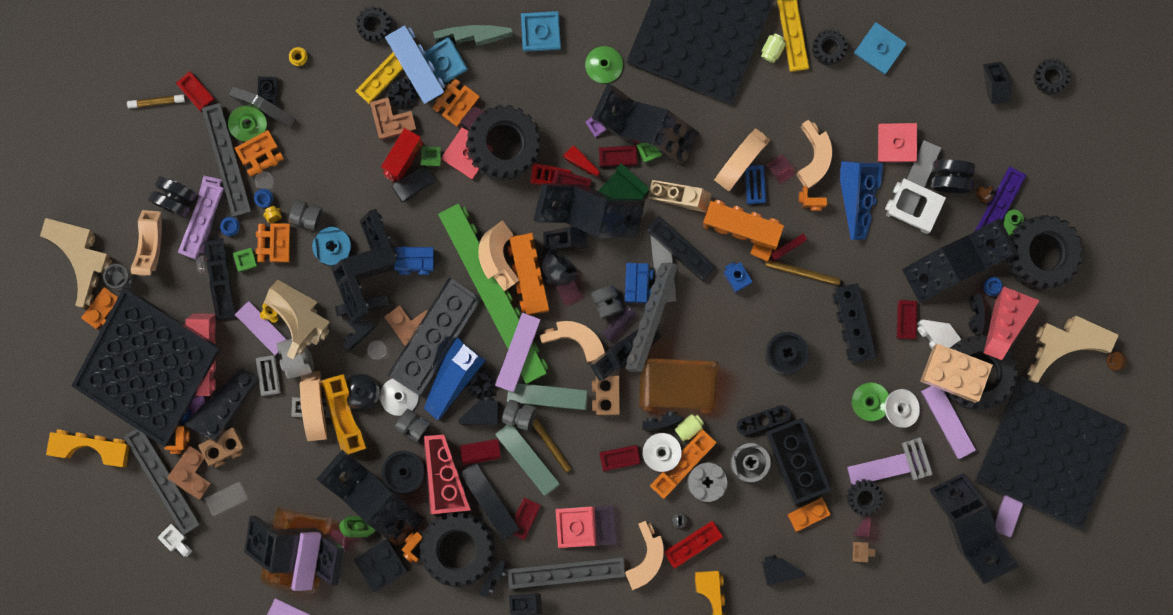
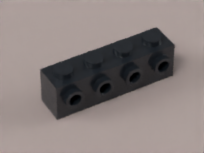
[832,283,877,364]

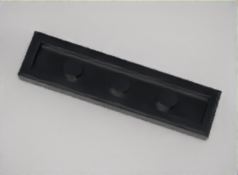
[646,216,715,281]

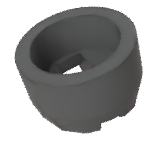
[672,513,688,528]

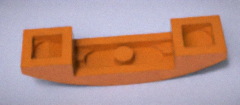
[650,429,717,499]

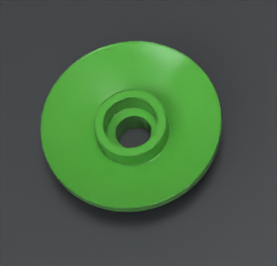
[585,46,623,84]
[228,106,267,142]
[852,383,889,421]

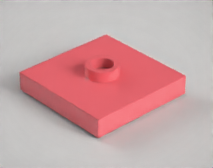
[878,123,917,162]
[441,127,494,180]
[556,507,597,548]

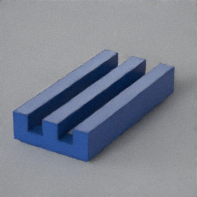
[745,165,766,205]

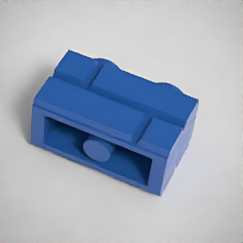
[394,247,435,275]
[625,263,653,304]

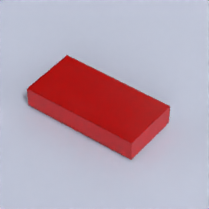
[176,71,215,112]

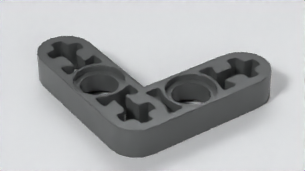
[229,87,295,127]

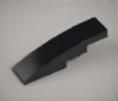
[204,238,236,320]
[590,329,661,381]
[460,463,520,540]

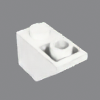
[917,320,961,349]

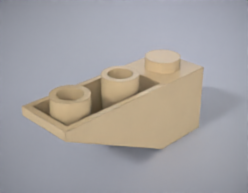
[648,180,712,212]

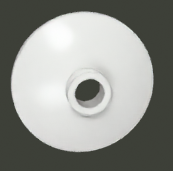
[380,379,418,416]
[885,389,920,428]
[643,433,681,472]

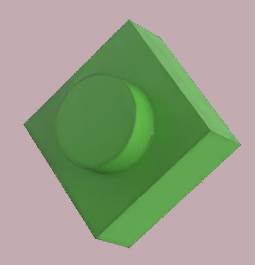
[637,145,662,163]
[421,146,441,166]
[233,248,258,272]

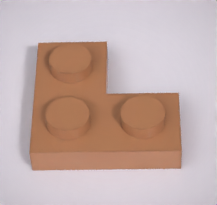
[370,98,416,140]
[384,306,428,346]
[167,446,211,500]

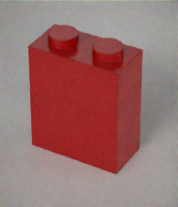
[381,128,424,183]

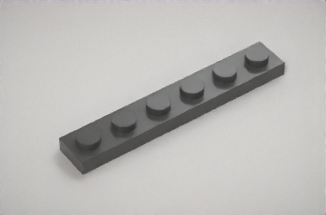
[202,103,252,218]
[625,262,678,372]
[123,429,201,535]
[507,557,625,589]

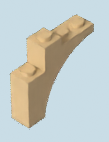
[40,218,112,309]
[264,280,330,359]
[1027,316,1118,383]

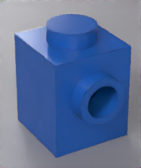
[723,262,752,293]

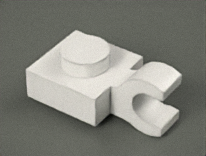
[158,524,192,557]

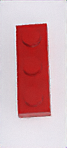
[664,521,723,568]

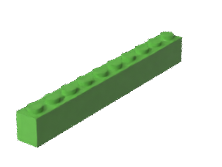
[438,203,548,384]

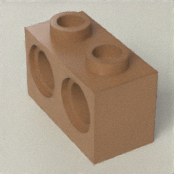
[592,376,620,416]
[198,427,246,468]

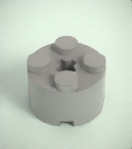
[277,339,314,379]
[730,443,771,482]
[687,463,727,502]

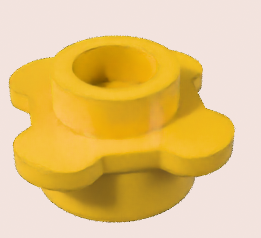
[259,303,278,323]

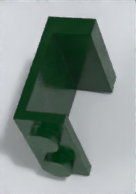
[598,163,650,199]

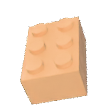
[920,343,993,403]

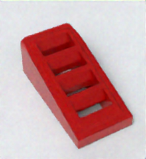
[563,145,600,178]
[530,163,571,185]

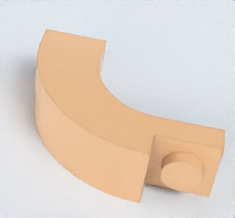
[796,120,832,190]
[714,128,770,191]
[131,210,162,276]
[478,220,519,291]
[540,321,605,363]
[300,371,327,441]
[625,521,663,590]

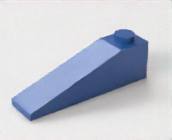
[840,161,883,240]
[424,337,485,421]

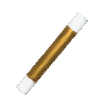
[127,94,185,109]

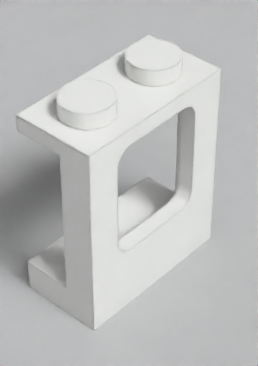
[885,179,946,234]

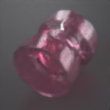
[331,530,350,551]

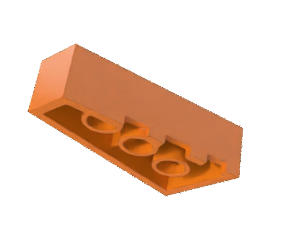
[702,200,784,250]
[508,233,549,316]

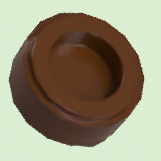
[974,186,994,204]
[1107,351,1127,371]

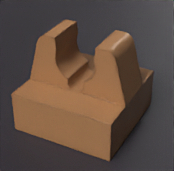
[853,542,876,562]

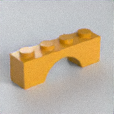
[321,374,366,454]
[46,429,130,468]
[695,571,725,615]

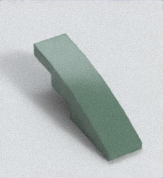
[433,25,513,46]
[507,384,588,410]
[495,425,560,497]

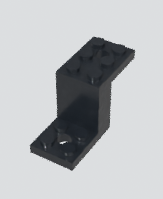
[592,84,699,167]
[534,183,645,238]
[331,209,397,323]
[902,218,1018,303]
[317,449,424,547]
[929,473,1018,584]
[244,516,344,586]

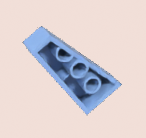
[385,25,445,104]

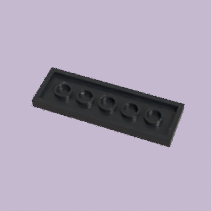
[388,278,482,396]

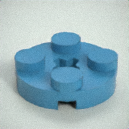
[312,227,351,266]

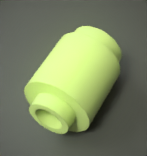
[761,34,786,63]
[674,414,704,442]

